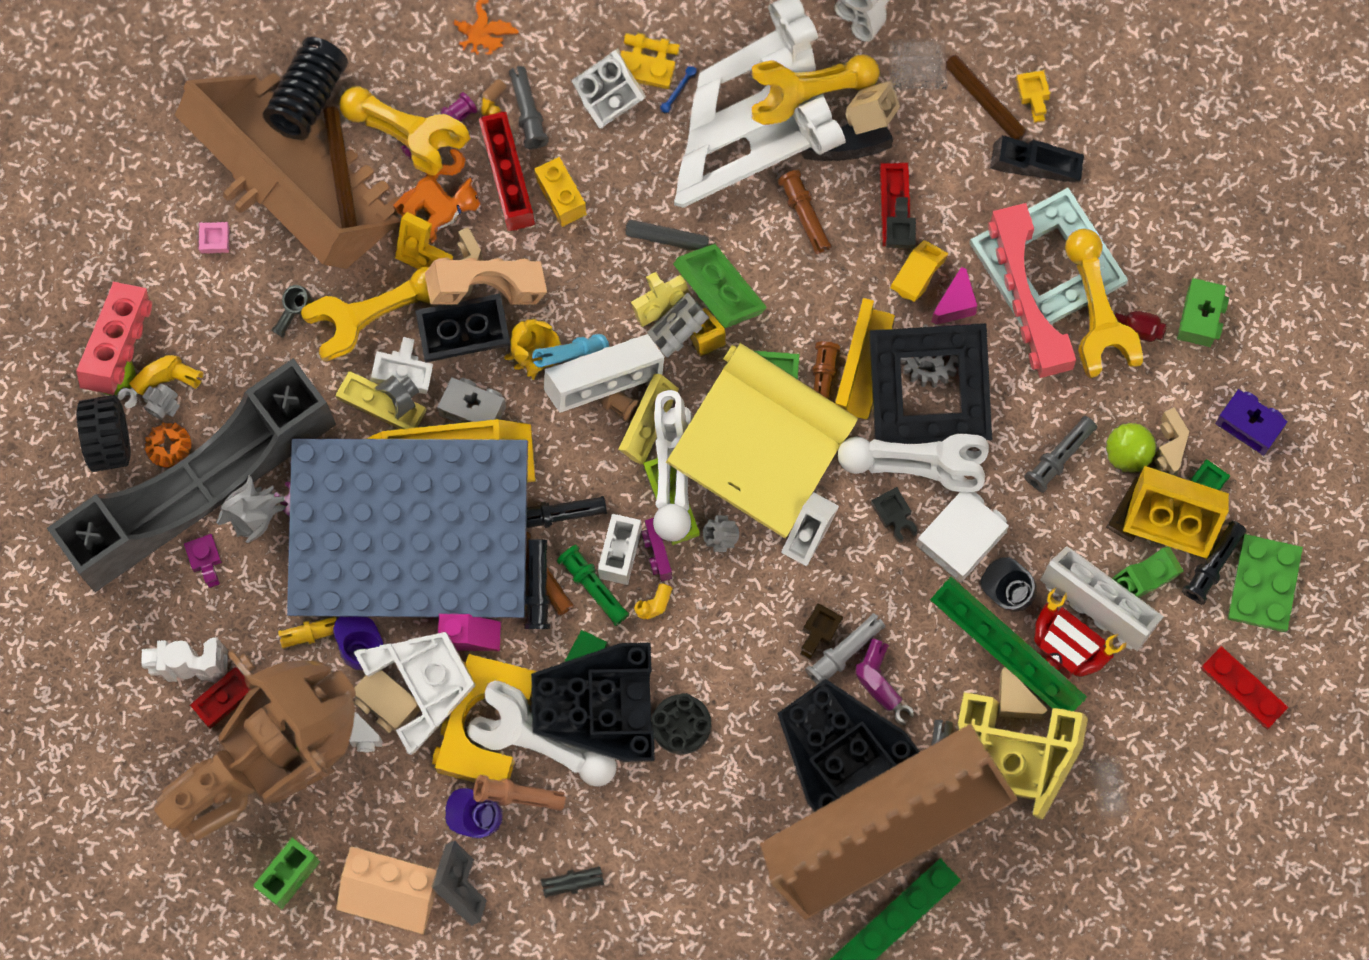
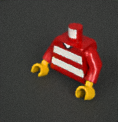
[1034,588,1127,679]

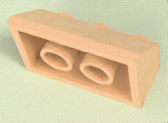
[336,846,437,934]

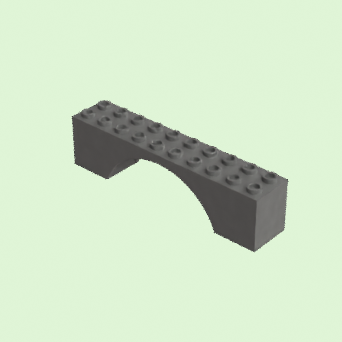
[47,358,336,592]

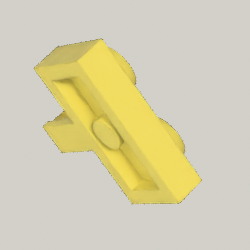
[631,272,690,327]

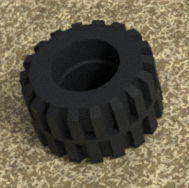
[76,395,131,472]

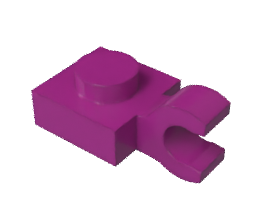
[184,534,222,588]

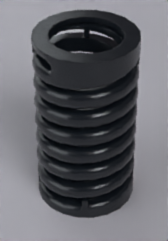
[262,37,348,140]

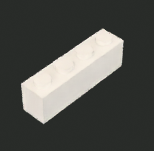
[544,334,664,413]

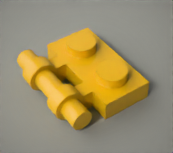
[620,33,680,90]

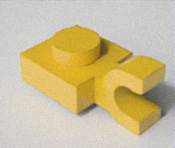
[1016,70,1050,123]

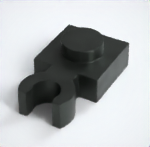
[871,487,917,543]

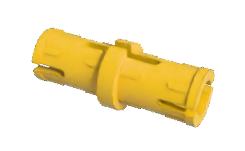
[278,617,337,649]

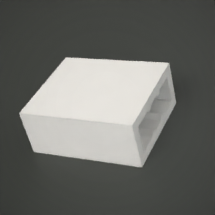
[916,492,1009,583]

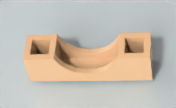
[425,258,547,305]

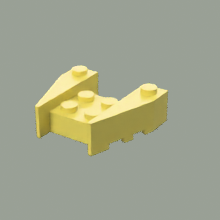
[958,692,1088,820]

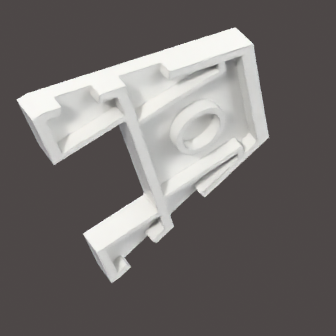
[354,632,476,755]

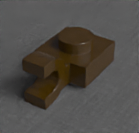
[800,603,844,660]

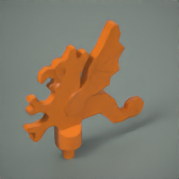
[453,0,519,55]

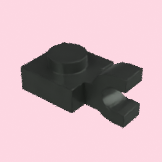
[886,197,916,249]

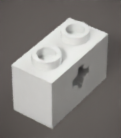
[598,514,642,585]

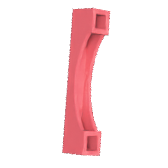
[988,203,1076,378]

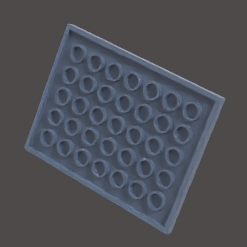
[287,439,528,618]

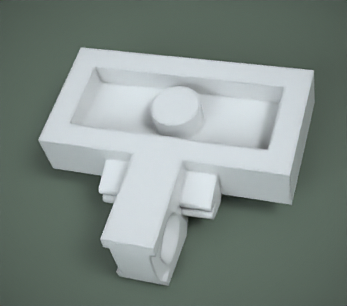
[370,337,433,394]

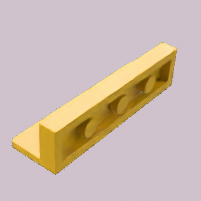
[835,298,895,419]

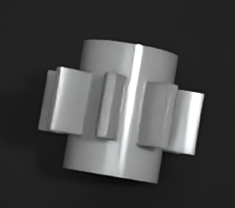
[142,384,180,420]
[703,515,739,552]

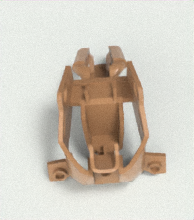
[154,650,356,843]

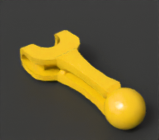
[752,54,880,125]
[339,87,470,175]
[1065,229,1143,378]
[300,266,430,361]

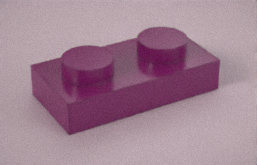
[641,518,672,582]

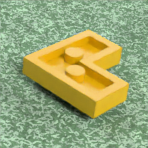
[395,212,453,269]

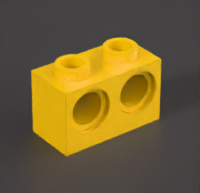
[534,157,587,227]

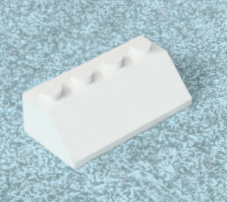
[1040,546,1164,651]

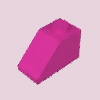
[438,614,501,651]

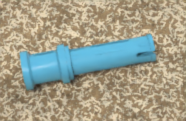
[532,334,609,367]

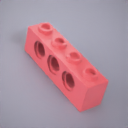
[76,282,152,395]

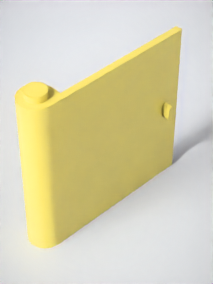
[666,343,858,538]

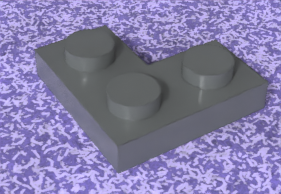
[432,840,487,926]

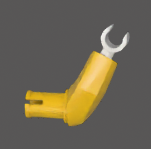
[118,355,204,408]

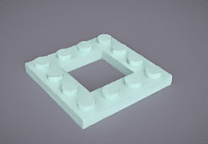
[970,188,1128,326]

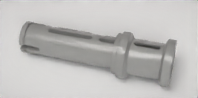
[805,613,886,685]

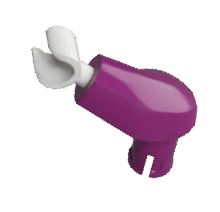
[856,639,914,725]

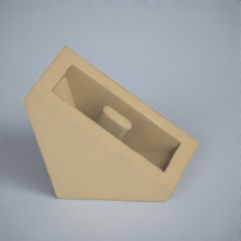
[998,667,1047,719]

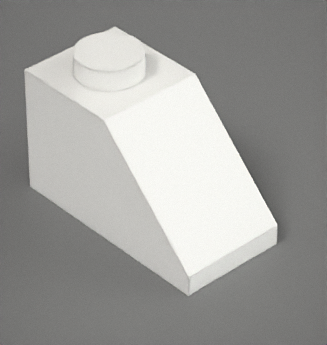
[781,492,839,566]

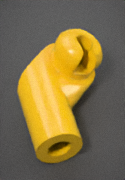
[634,583,673,620]

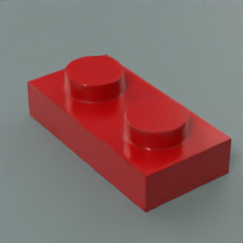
[190,667,250,729]

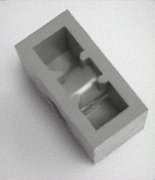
[437,377,506,423]

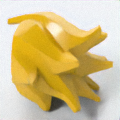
[504,319,561,380]

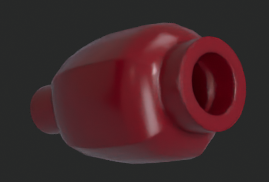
[1115,311,1167,342]

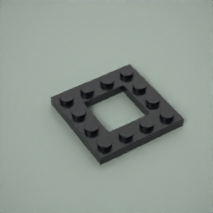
[869,323,992,444]

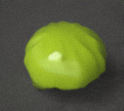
[1106,423,1157,473]

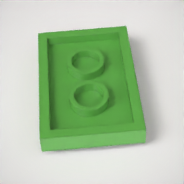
[673,244,767,328]
[1227,534,1303,633]

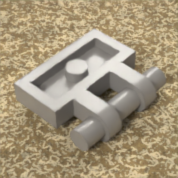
[647,292,709,358]

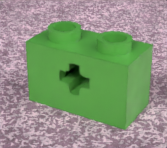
[1177,278,1229,347]
[253,838,320,910]

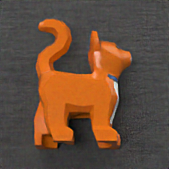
[393,148,481,245]

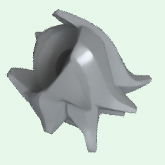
[216,475,285,543]

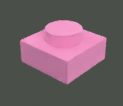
[199,222,230,254]

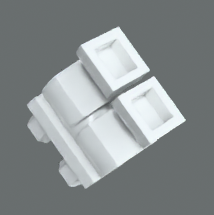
[141,637,228,683]

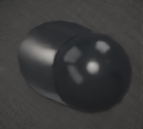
[981,557,1037,612]

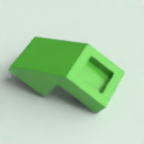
[1112,546,1184,598]

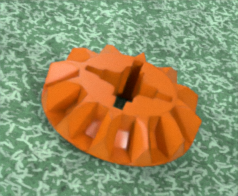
[144,422,191,468]

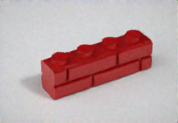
[479,112,535,231]

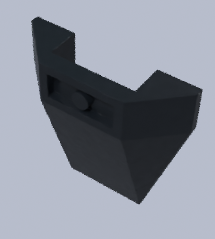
[531,642,655,762]
[777,679,920,812]

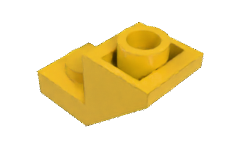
[890,240,948,302]

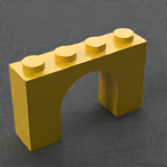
[432,654,537,783]

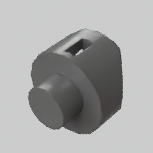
[375,375,419,420]

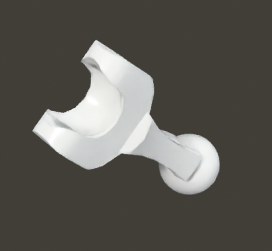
[653,390,693,542]
[838,434,989,492]
[467,681,617,787]

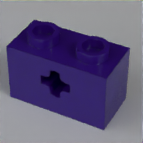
[1215,389,1288,456]

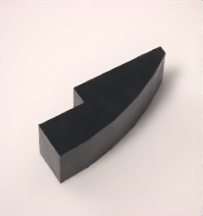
[802,124,893,161]
[990,135,1084,182]

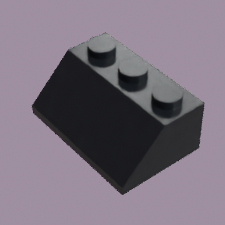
[415,293,511,363]

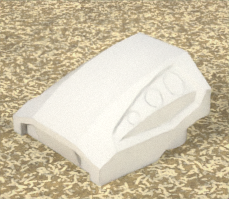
[571,48,646,129]

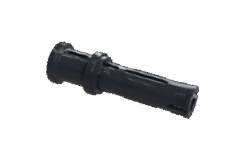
[527,496,607,528]
[1182,521,1247,605]
[524,539,551,629]

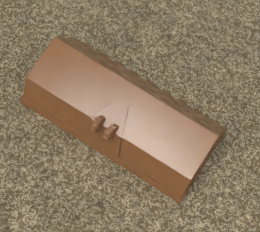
[175,73,401,269]
[760,723,1018,920]

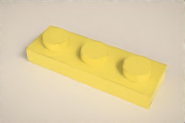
[335,371,426,429]
[618,374,679,464]

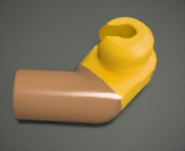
[481,79,506,116]

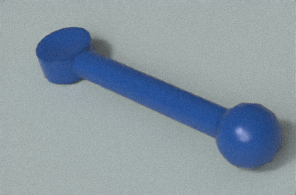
[660,66,697,113]

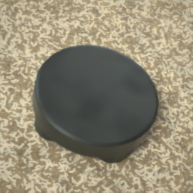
[651,693,711,755]

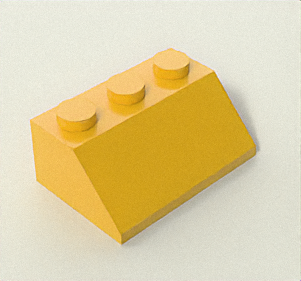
[1123,466,1229,559]

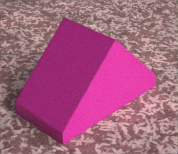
[932,267,978,325]

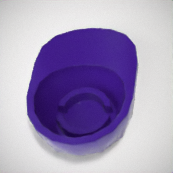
[333,617,383,670]
[445,788,503,838]

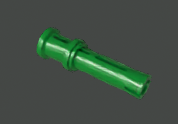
[557,544,630,626]

